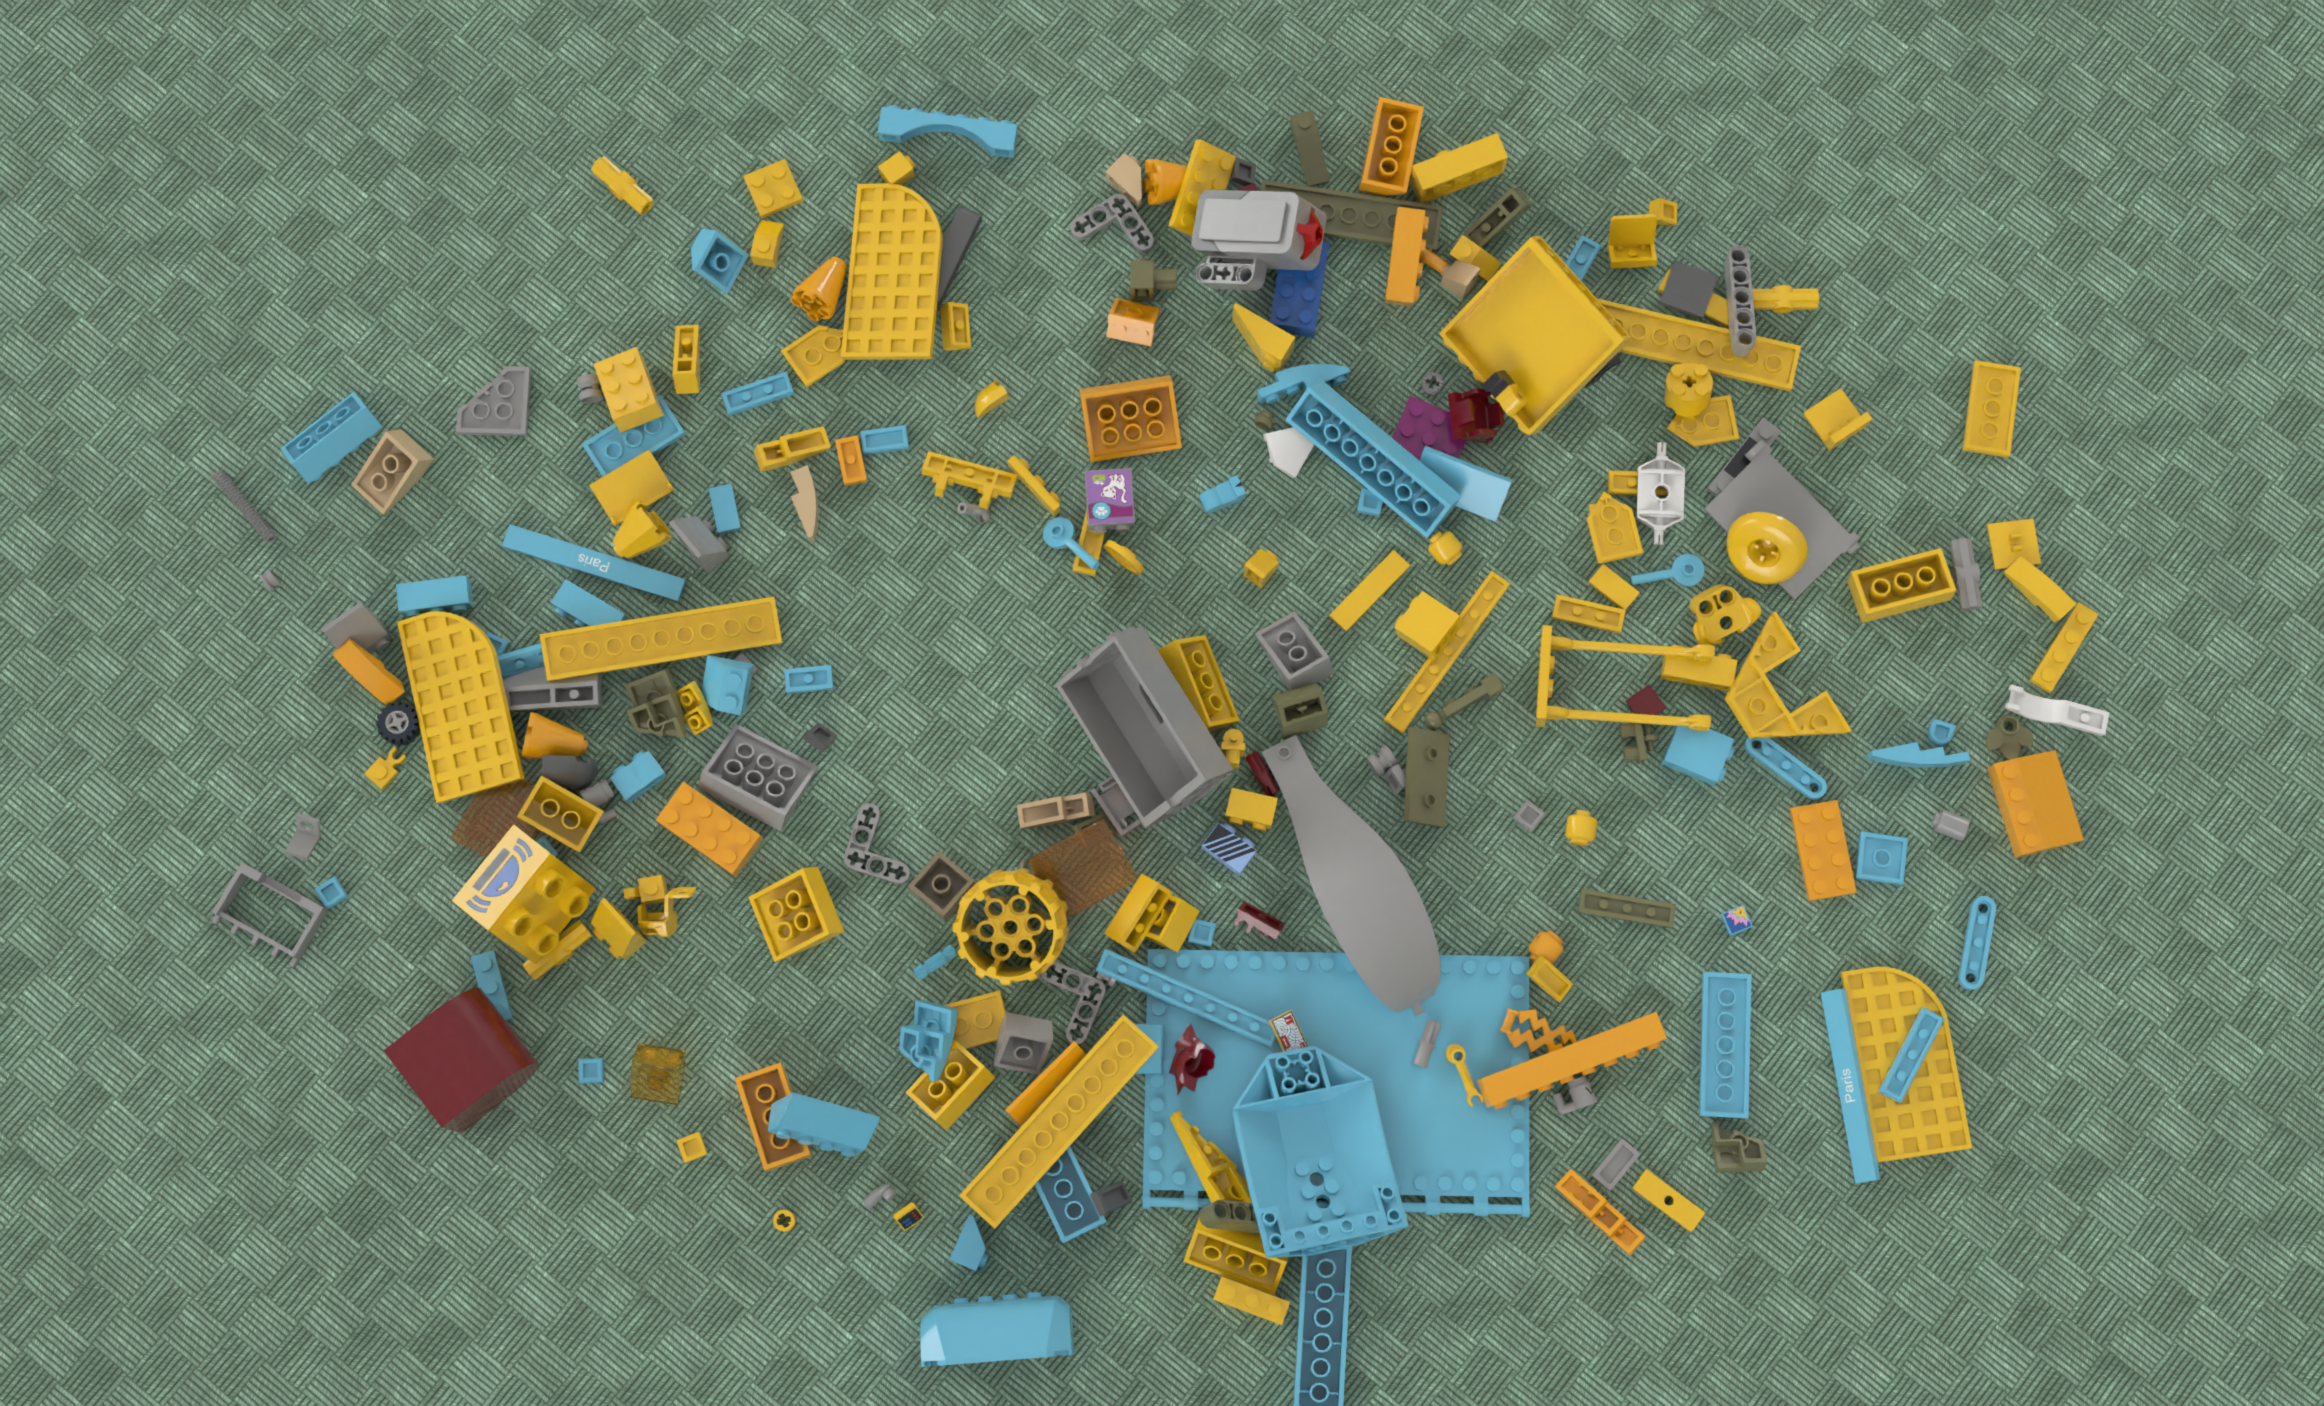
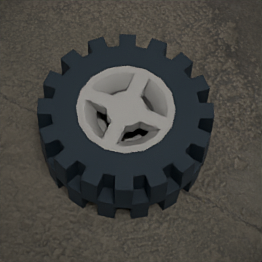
[376,702,420,746]

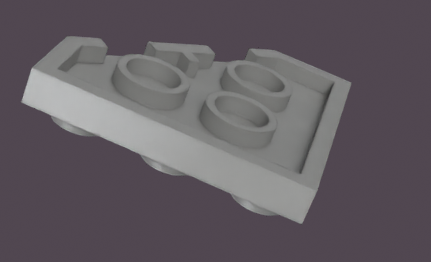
[456,366,531,436]

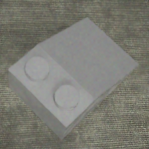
[669,516,730,574]
[321,602,393,654]
[1255,611,1334,690]

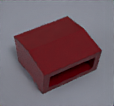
[1626,685,1667,725]

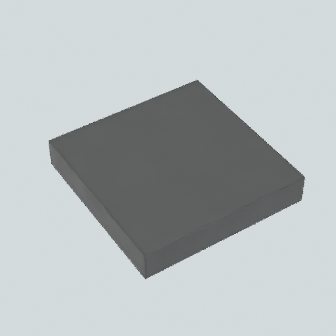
[1659,260,1718,319]

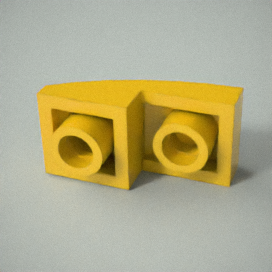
[677,680,713,735]

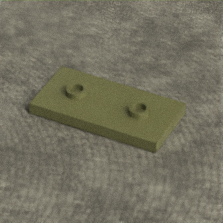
[1404,727,1450,828]

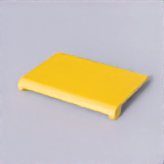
[589,449,674,526]

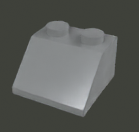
[993,1012,1053,1075]

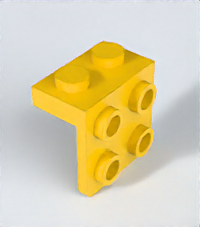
[1607,214,1657,269]

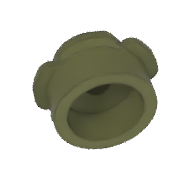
[1254,410,1276,431]

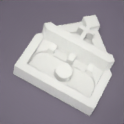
[1263,427,1314,478]

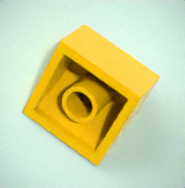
[1145,895,1200,953]

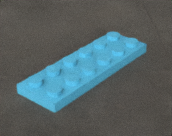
[1699,972,1752,1119]

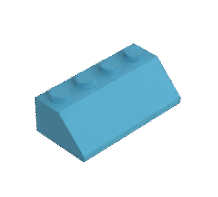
[280,392,382,484]
[768,1092,880,1157]

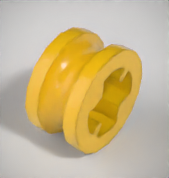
[773,1210,796,1232]

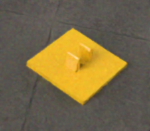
[1987,519,2041,570]

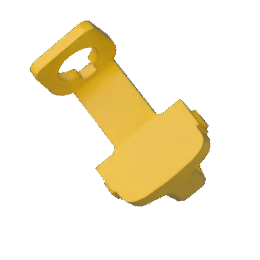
[637,887,696,937]

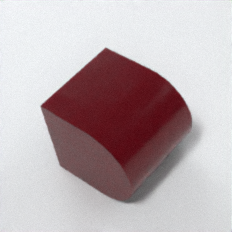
[383,987,539,1133]

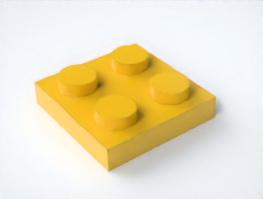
[743,159,804,219]

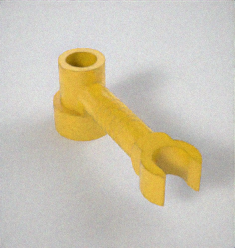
[1445,1044,1483,1107]

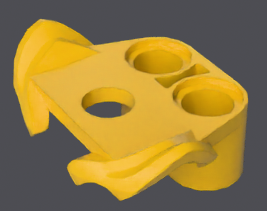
[1689,584,1761,646]

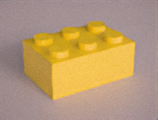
[594,347,664,433]

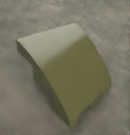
[625,668,687,738]

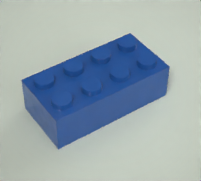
[1270,242,1329,338]

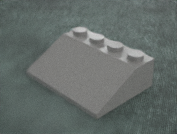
[698,724,818,831]

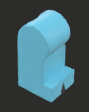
[1198,475,1246,513]

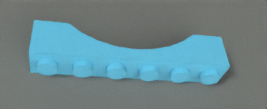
[878,105,1018,158]

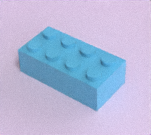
[1035,1146,1107,1244]

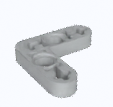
[1070,194,1154,253]
[844,803,911,885]
[1041,962,1106,1045]

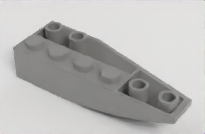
[503,666,603,713]

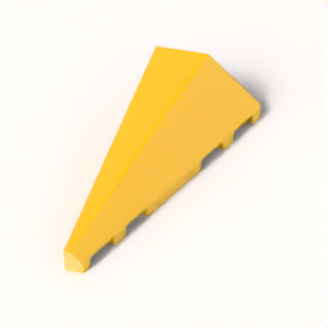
[1170,1111,1252,1203]

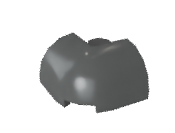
[542,755,598,791]

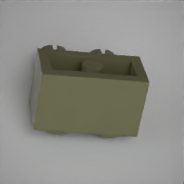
[1130,258,1177,302]

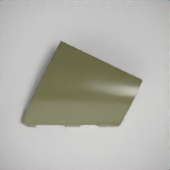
[1711,1122,1767,1173]

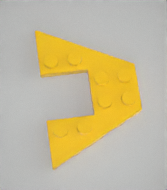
[1725,611,1852,739]

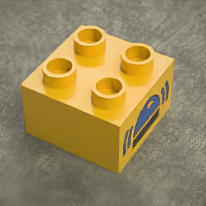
[452,825,596,964]

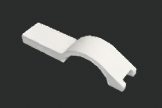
[2005,685,2109,736]

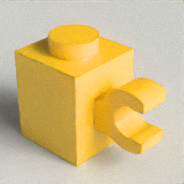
[623,875,668,906]

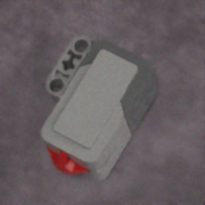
[1192,190,1327,291]

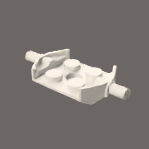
[1635,442,1685,545]

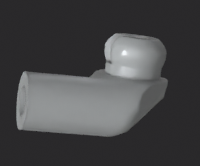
[957,502,990,523]
[862,1184,896,1210]

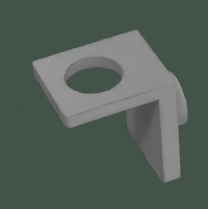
[285,813,321,860]

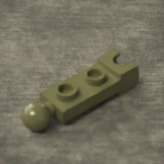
[1424,673,1504,730]

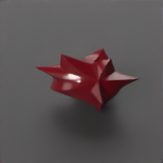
[1169,1024,1216,1095]

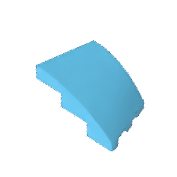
[899,1000,958,1082]

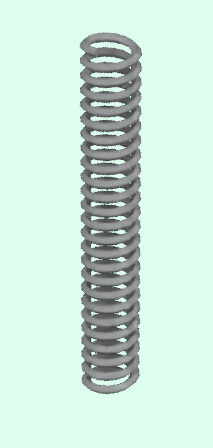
[211,470,277,543]

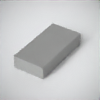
[1591,1138,1640,1191]

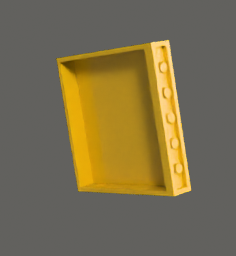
[1439,235,1632,436]

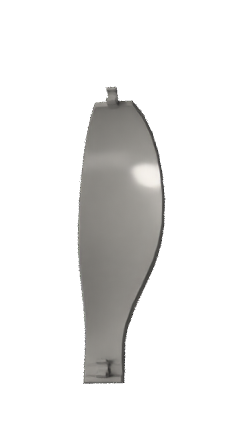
[1262,735,1441,1017]

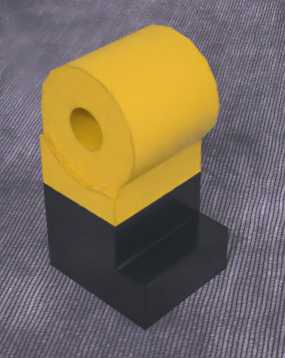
[1481,370,1528,416]

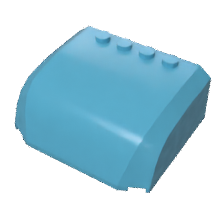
[920,1292,1075,1367]

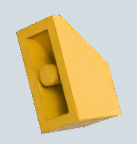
[750,220,785,268]
[1449,235,1502,281]
[1243,549,1279,589]

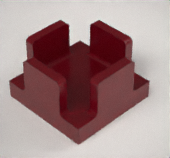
[1448,388,1504,443]

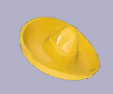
[1727,512,1808,585]

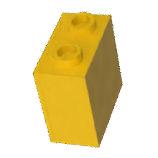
[1394,591,1463,661]

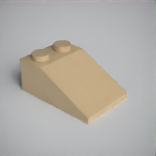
[351,430,434,515]

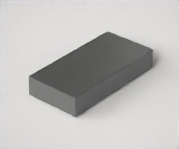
[1090,1180,1132,1217]

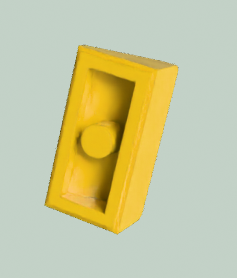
[940,302,971,351]

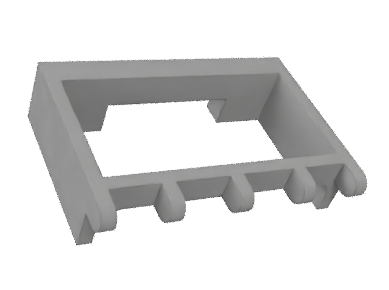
[212,863,329,968]

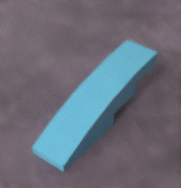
[1867,742,1970,768]

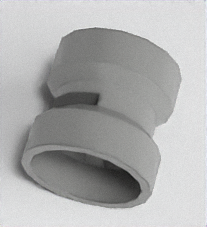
[577,374,603,403]
[1365,745,1398,777]

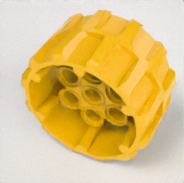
[952,868,1070,986]

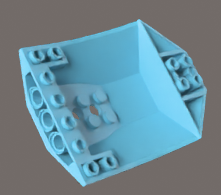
[1232,1045,1409,1258]

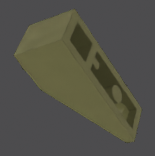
[1290,110,1329,187]
[1462,187,1534,248]

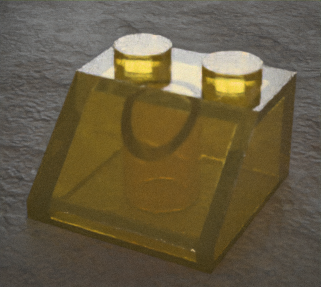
[631,1043,686,1105]

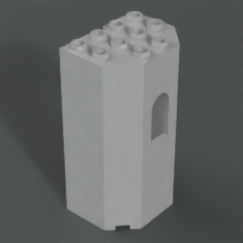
[1056,626,1233,828]

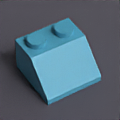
[701,655,754,716]

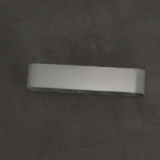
[1724,245,1756,357]

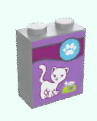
[1084,468,1135,534]

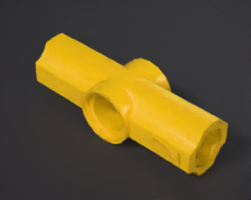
[591,156,654,216]
[1752,285,1819,313]
[522,920,592,981]

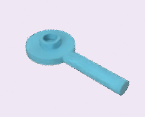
[1043,517,1100,570]
[1630,554,1704,587]

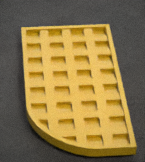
[841,183,943,360]
[397,611,524,803]
[1840,967,1972,1162]

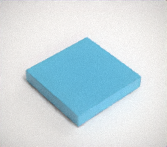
[1854,831,1908,886]

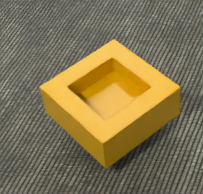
[676,1132,708,1163]

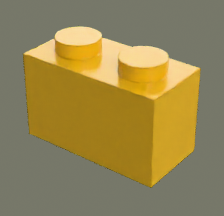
[1225,788,1278,831]

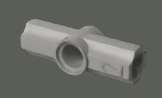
[1950,538,1982,611]

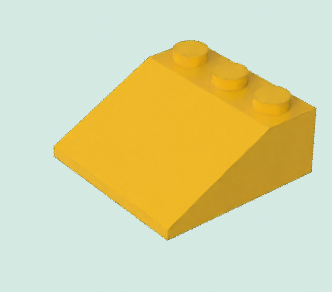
[748,867,845,962]

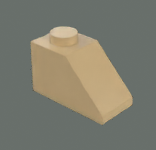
[1105,153,1142,209]
[1440,260,1480,300]

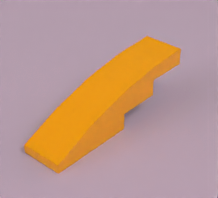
[1555,1169,1646,1256]

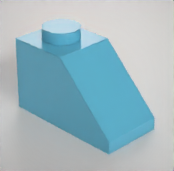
[949,1215,989,1271]

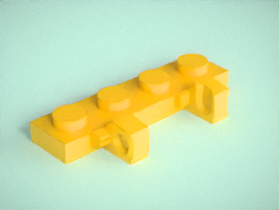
[921,451,1018,510]

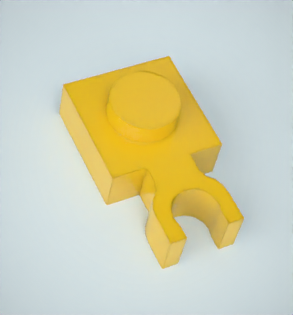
[364,747,407,790]

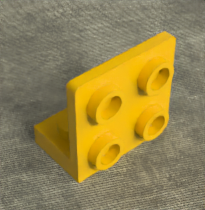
[1803,389,1873,451]

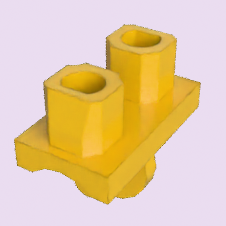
[1221,729,1245,769]

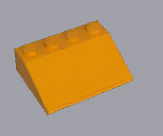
[1079,375,1182,462]
[1987,750,2084,859]

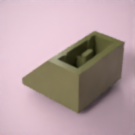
[1271,682,1328,740]

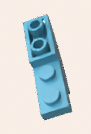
[1257,364,1350,404]

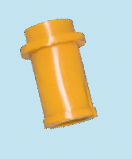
[1419,248,1449,274]

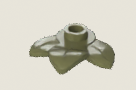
[1986,714,2033,760]

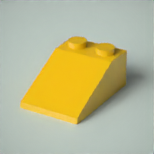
[1232,303,1295,372]
[591,898,647,960]

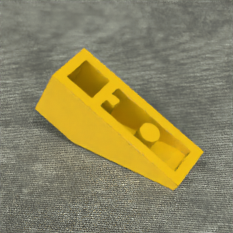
[672,324,700,394]

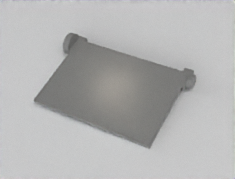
[1704,439,1860,600]

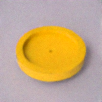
[1104,540,1144,576]

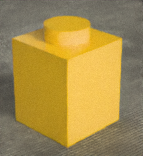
[878,151,915,186]

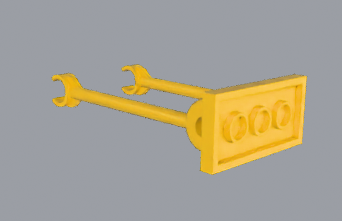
[1535,625,1715,731]

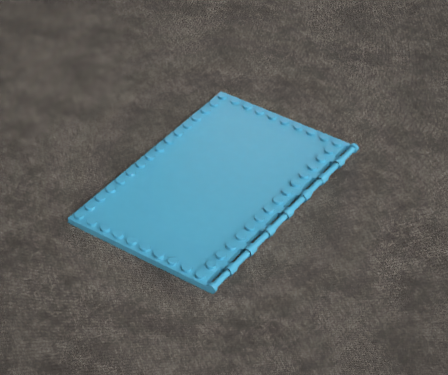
[1142,949,1530,1217]

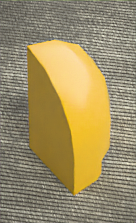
[975,380,1009,419]

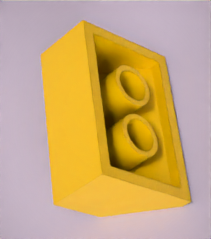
[517,776,604,853]
[905,1039,996,1131]

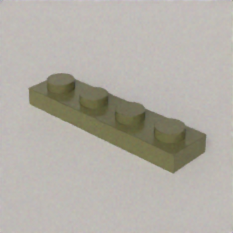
[1577,889,1676,929]

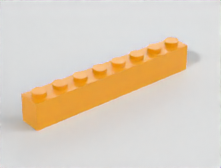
[1476,1012,1667,1110]

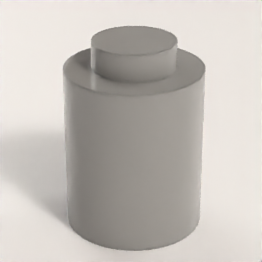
[1931,809,1970,841]

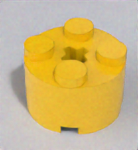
[1664,363,1713,417]

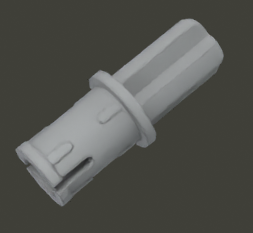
[1413,1019,1441,1068]

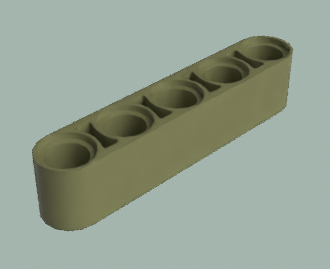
[1199,1200,1260,1234]

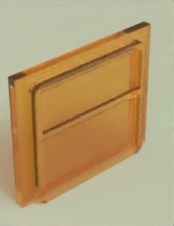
[451,779,538,857]
[1028,819,1138,917]

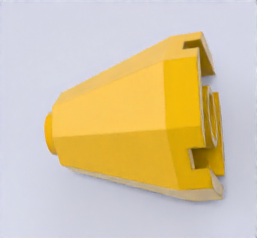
[613,501,673,559]

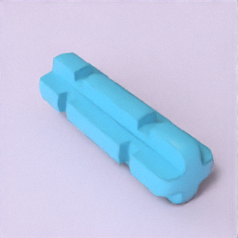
[914,945,957,980]

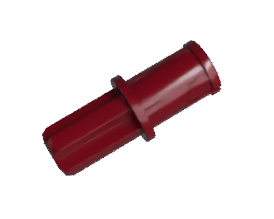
[1246,751,1280,796]

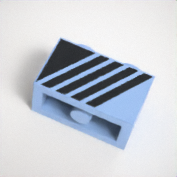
[1201,823,1257,876]

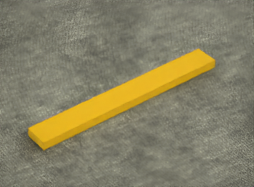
[1383,570,1510,734]

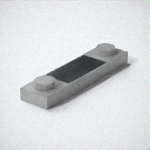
[1707,418,1782,497]

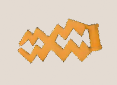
[1499,1008,1577,1053]

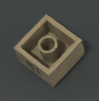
[908,851,976,923]

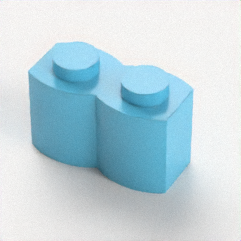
[610,751,667,804]

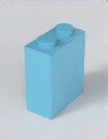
[1661,726,1735,786]

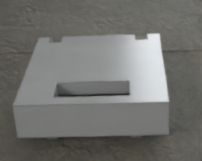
[1090,775,1143,838]

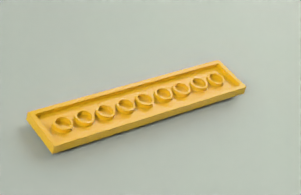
[1597,298,1801,392]
[539,597,782,682]
[959,1014,1159,1229]

